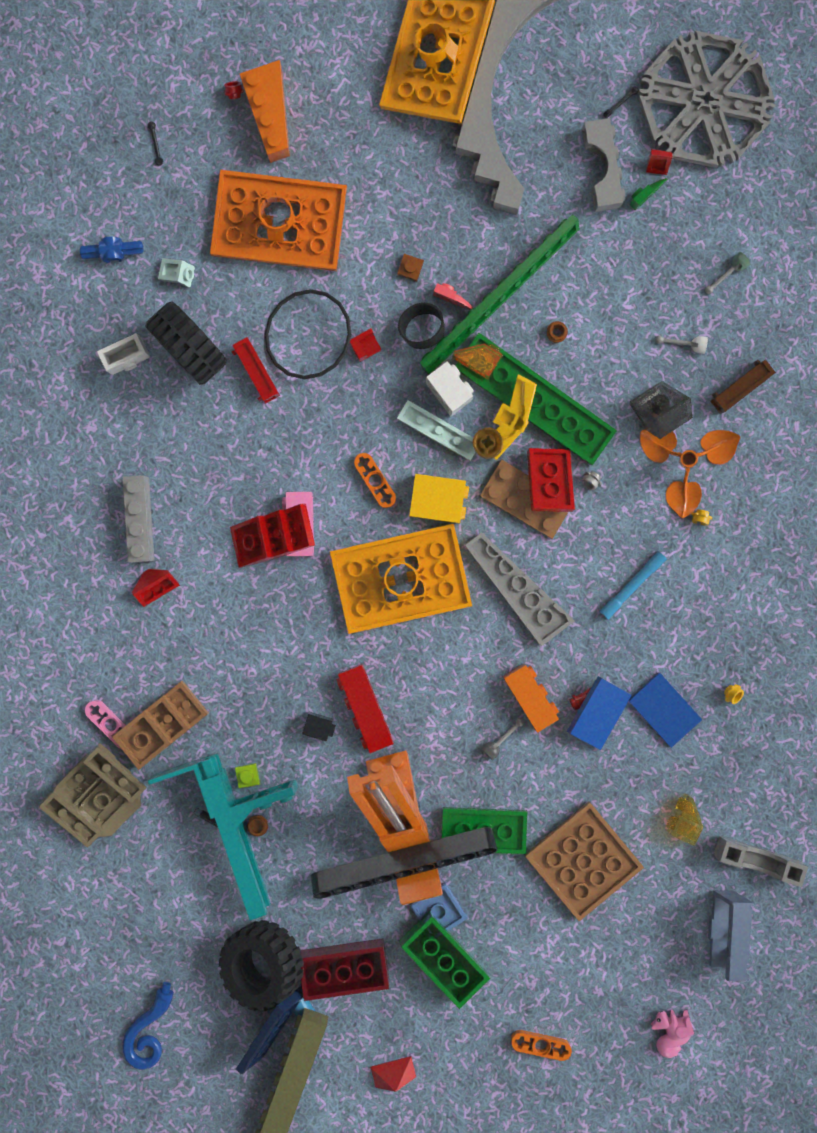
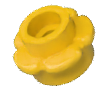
[691,509,712,526]
[724,684,744,704]

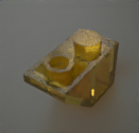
[667,793,703,846]

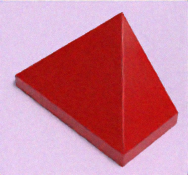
[132,569,180,607]
[370,1056,416,1092]

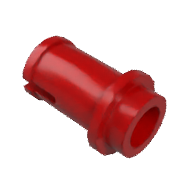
[569,688,591,710]

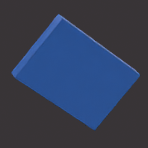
[629,672,702,748]
[567,676,632,750]

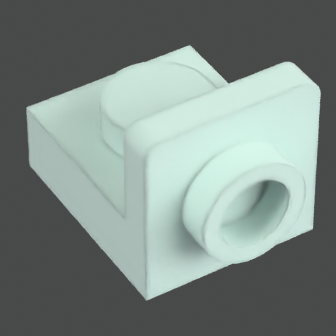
[158,258,195,287]

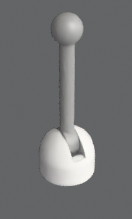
[655,336,708,354]

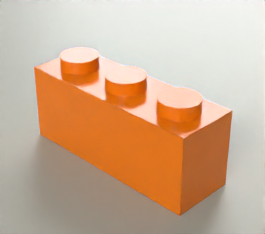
[502,664,559,733]

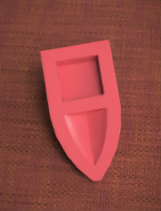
[433,283,473,310]

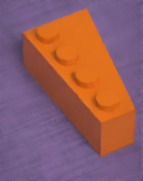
[240,60,290,163]

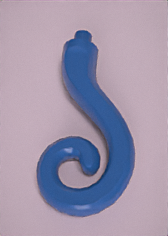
[122,982,174,1070]

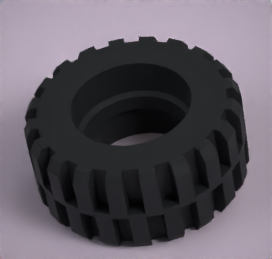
[145,301,227,385]
[219,920,304,1012]

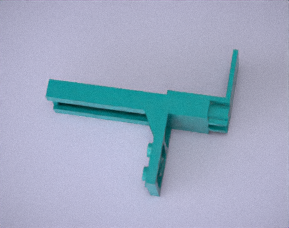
[148,753,298,920]

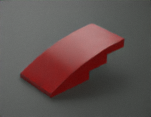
[230,504,315,568]

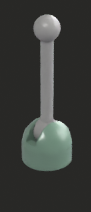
[705,252,751,294]

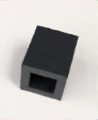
[302,712,336,741]

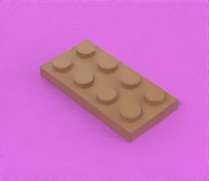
[480,460,568,539]

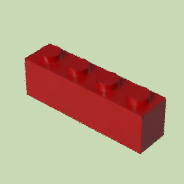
[336,664,394,753]

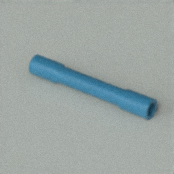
[599,551,667,620]

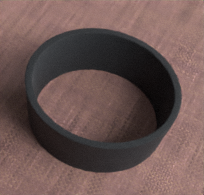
[398,302,445,349]

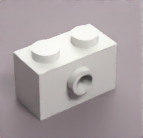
[97,333,151,375]

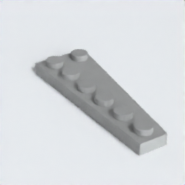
[465,532,575,646]

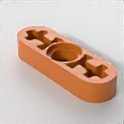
[354,453,396,508]
[511,1030,572,1061]

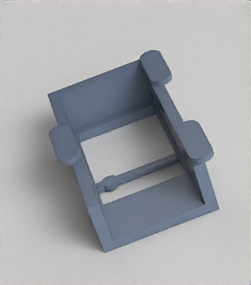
[708,890,754,981]

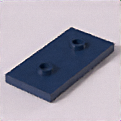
[236,990,303,1074]

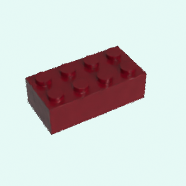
[300,938,389,1001]

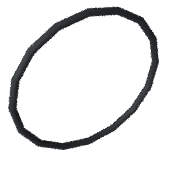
[264,289,352,380]

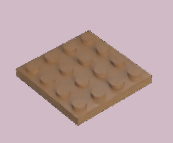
[524,801,644,921]

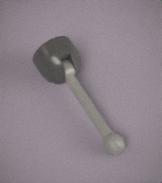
[481,718,524,761]

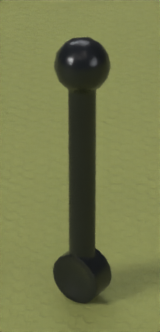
[603,86,639,118]
[148,121,164,166]

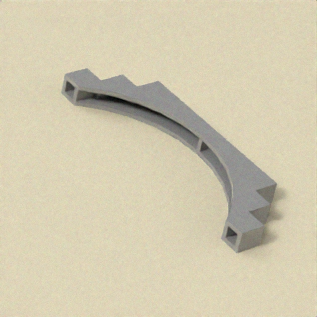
[453,0,558,215]

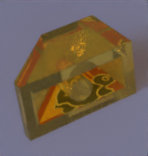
[452,343,503,380]

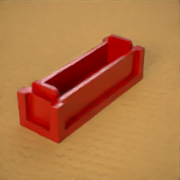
[232,337,280,404]

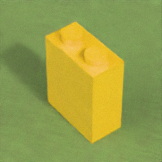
[409,474,469,524]

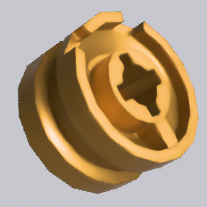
[473,427,503,459]

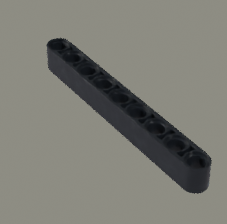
[311,827,498,899]

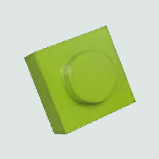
[235,763,260,788]

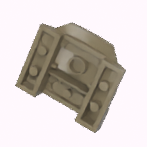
[39,743,147,848]

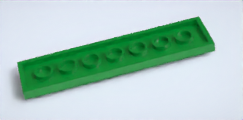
[455,333,617,466]

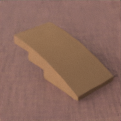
[112,681,209,770]

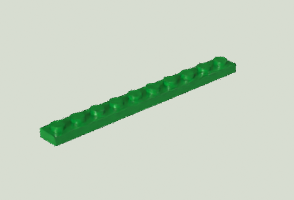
[420,214,580,375]

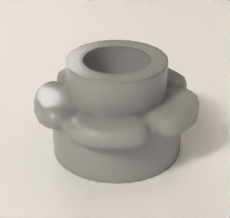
[581,471,602,490]

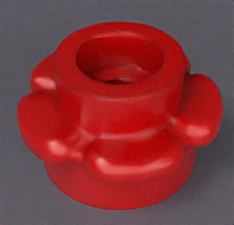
[224,81,245,99]

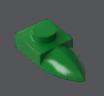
[629,178,668,211]

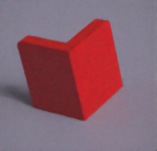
[350,328,381,362]

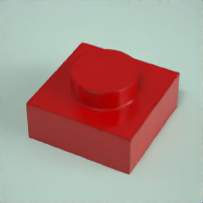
[646,149,672,175]

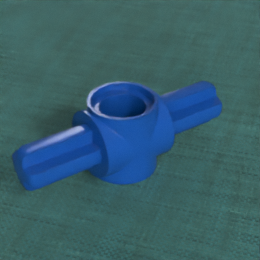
[80,237,144,263]

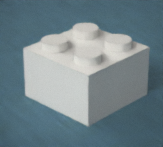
[426,361,474,417]

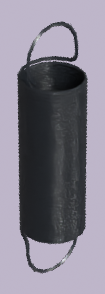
[194,808,218,828]

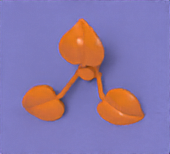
[640,427,740,518]

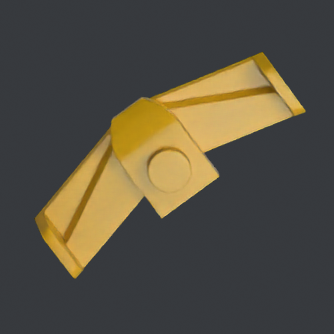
[484,374,537,460]

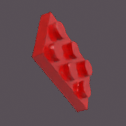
[527,448,575,512]

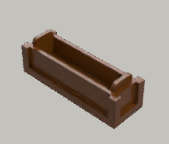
[710,359,776,414]

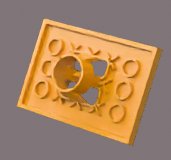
[379,0,495,124]
[330,523,472,634]

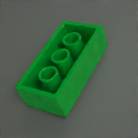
[399,911,490,1009]

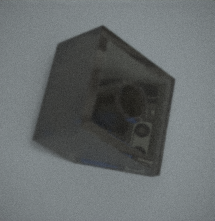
[630,381,693,439]

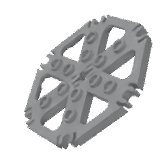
[638,31,775,168]

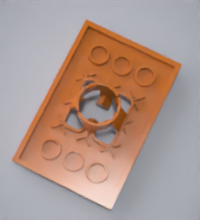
[210,170,347,271]

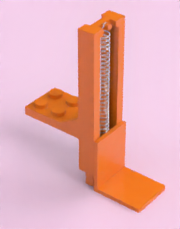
[347,750,443,905]

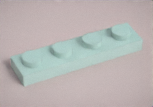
[397,400,476,461]

